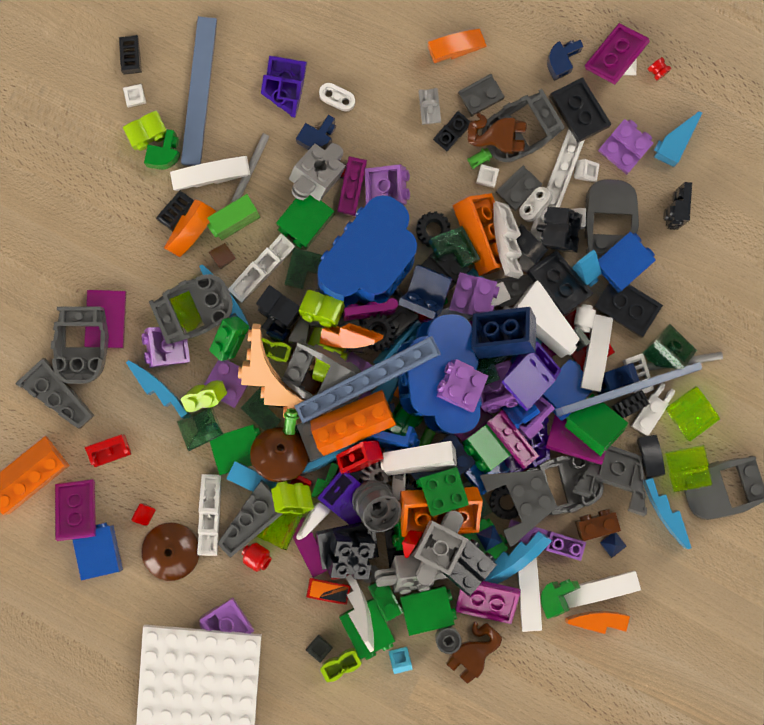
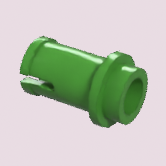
[467,148,492,169]
[283,409,299,435]
[419,426,436,446]

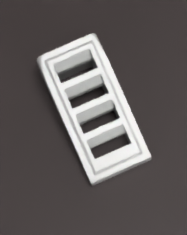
[623,353,654,393]
[296,502,331,540]

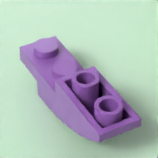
[505,520,586,561]

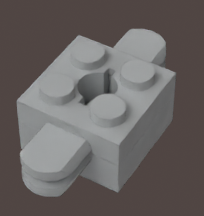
[289,143,346,202]
[412,511,468,585]
[374,554,447,594]

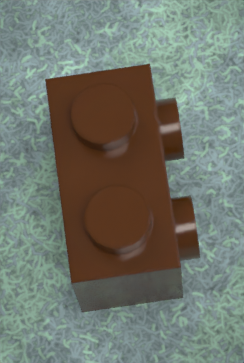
[575,509,621,541]

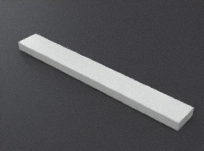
[519,129,585,273]

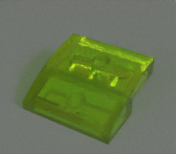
[170,291,203,332]
[665,386,720,441]
[665,445,713,492]
[257,513,303,551]

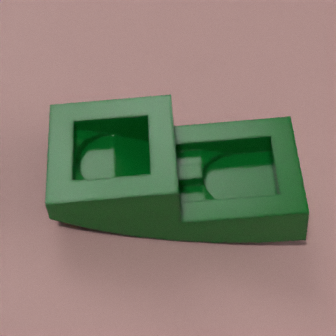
[311,462,339,498]

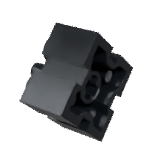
[536,207,583,253]
[256,285,300,331]
[326,531,375,580]

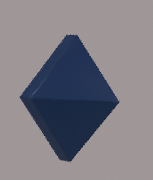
[266,322,290,342]
[476,525,503,551]
[600,533,627,558]

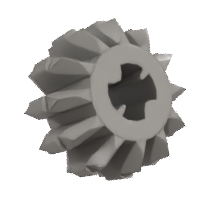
[359,461,392,484]

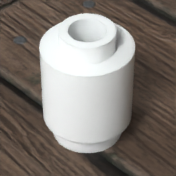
[574,304,596,333]

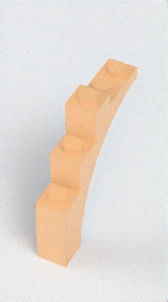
[238,324,332,425]

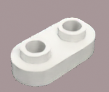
[319,83,355,112]
[519,187,552,222]

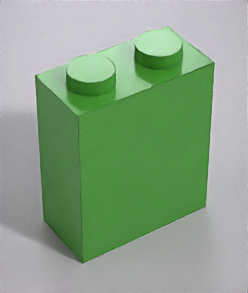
[207,194,261,241]

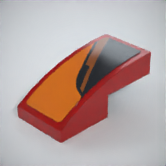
[306,578,351,605]

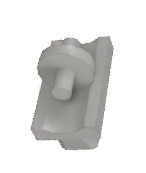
[418,88,441,125]

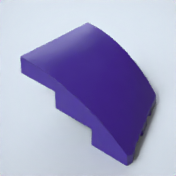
[261,56,307,118]
[504,417,550,473]

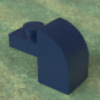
[547,40,583,81]
[296,114,336,150]
[597,363,640,395]

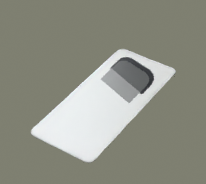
[392,474,406,500]

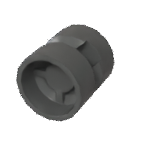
[435,626,461,654]

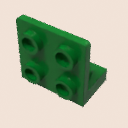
[416,467,469,517]

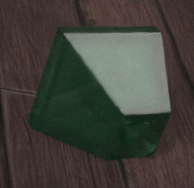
[643,324,697,369]
[177,407,223,451]

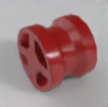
[648,57,672,81]

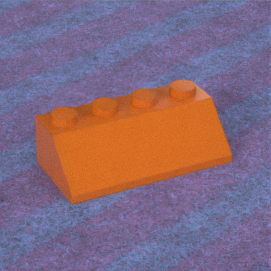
[452,193,503,276]
[310,390,396,456]
[0,436,70,515]
[400,487,483,537]

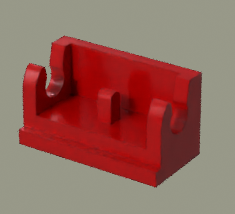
[85,434,132,467]

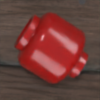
[242,543,272,572]

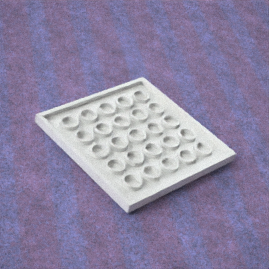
[136,625,262,725]

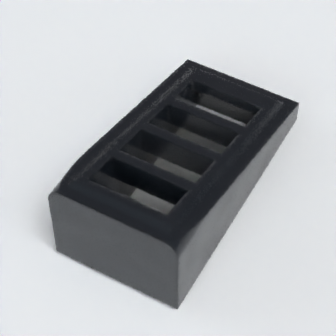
[119,35,142,75]
[156,190,194,232]

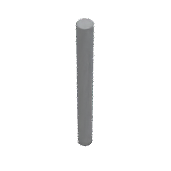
[231,133,269,202]
[647,352,723,371]

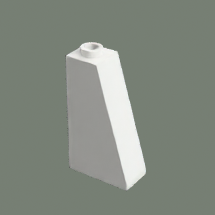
[512,280,579,358]
[380,441,457,476]

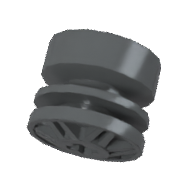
[352,480,402,532]

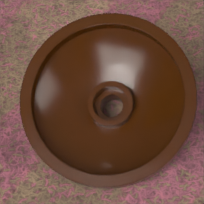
[250,427,309,482]
[141,522,200,581]

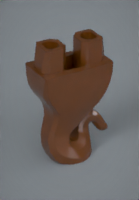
[468,113,527,154]
[446,621,502,684]

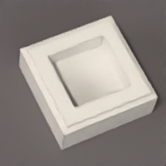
[123,84,146,108]
[476,164,499,188]

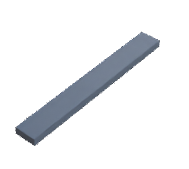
[181,16,217,166]
[295,336,441,424]
[555,362,702,416]

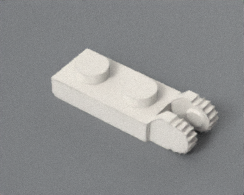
[631,383,675,436]

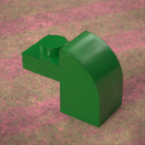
[144,129,180,170]
[541,579,581,619]

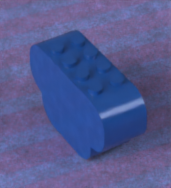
[318,195,417,308]
[396,314,482,434]

